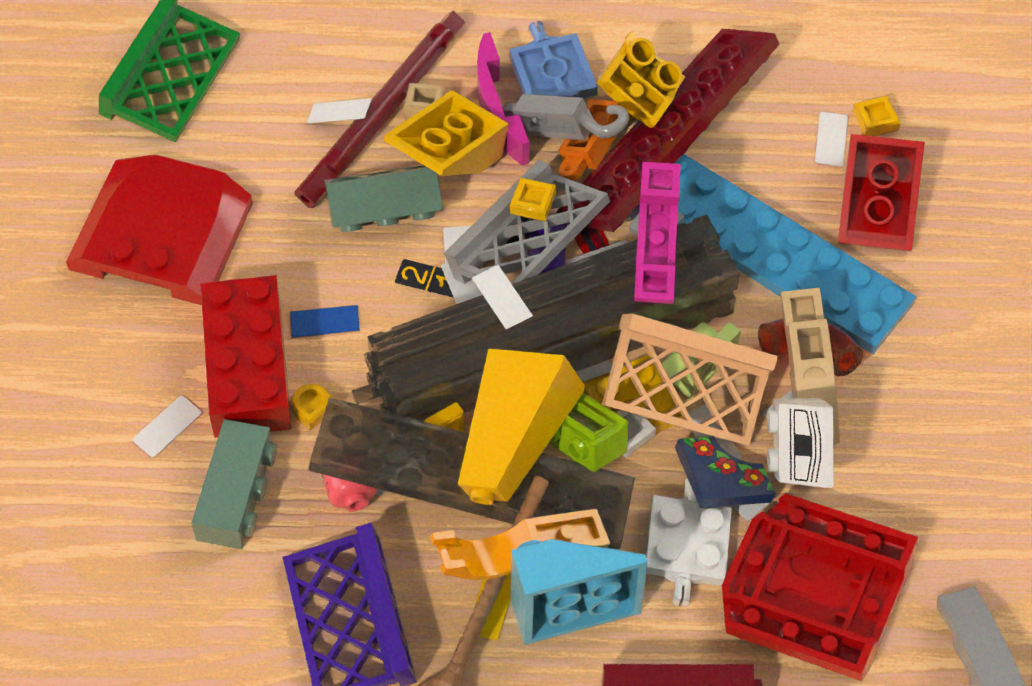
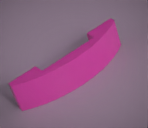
[477,32,529,165]
[634,162,681,304]

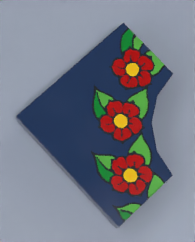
[675,437,776,508]

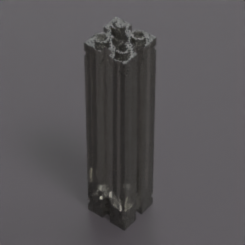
[351,214,740,437]

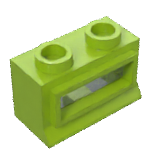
[549,393,628,472]

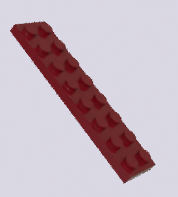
[556,28,780,232]

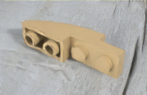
[780,288,840,444]

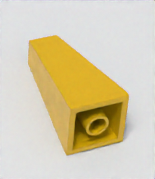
[458,349,585,505]

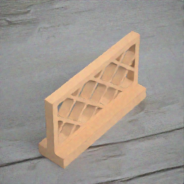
[601,314,778,446]

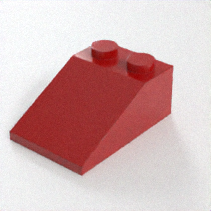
[838,134,925,252]

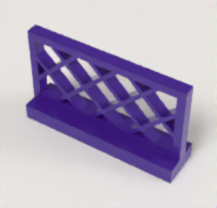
[283,522,417,686]

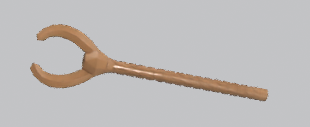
[418,476,549,686]

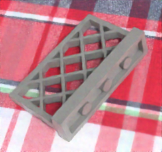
[444,160,610,294]

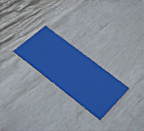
[290,305,360,337]

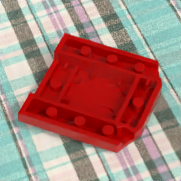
[66,155,253,305]
[722,493,918,682]

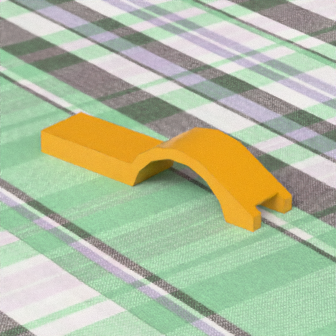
[430,509,610,580]

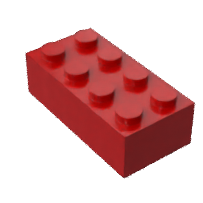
[200,275,292,438]

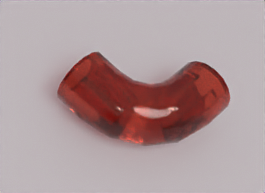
[758,319,863,377]

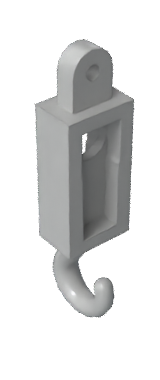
[502,94,629,140]

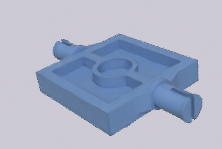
[509,21,598,99]

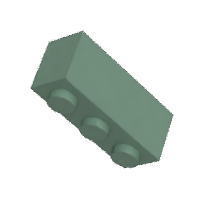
[324,165,443,232]
[191,419,277,549]

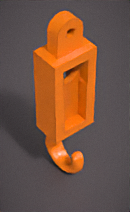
[558,99,619,181]

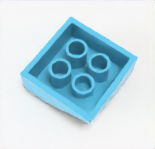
[511,539,648,645]

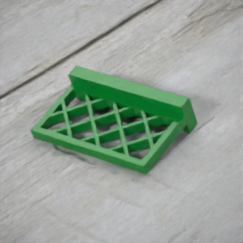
[99,0,240,143]

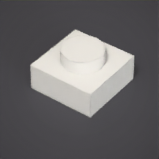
[616,410,656,458]

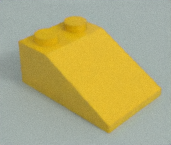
[384,90,509,176]

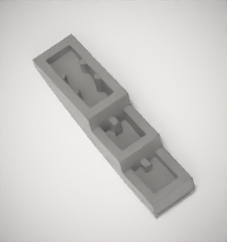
[937,587,1026,686]

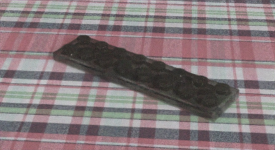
[308,397,635,550]

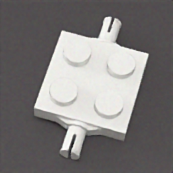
[645,478,732,607]

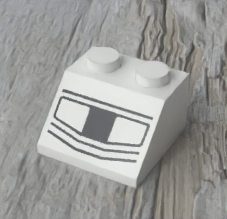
[767,398,834,488]

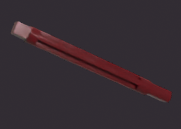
[294,10,465,208]

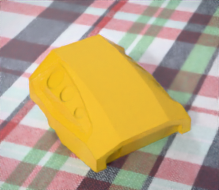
[597,31,685,128]

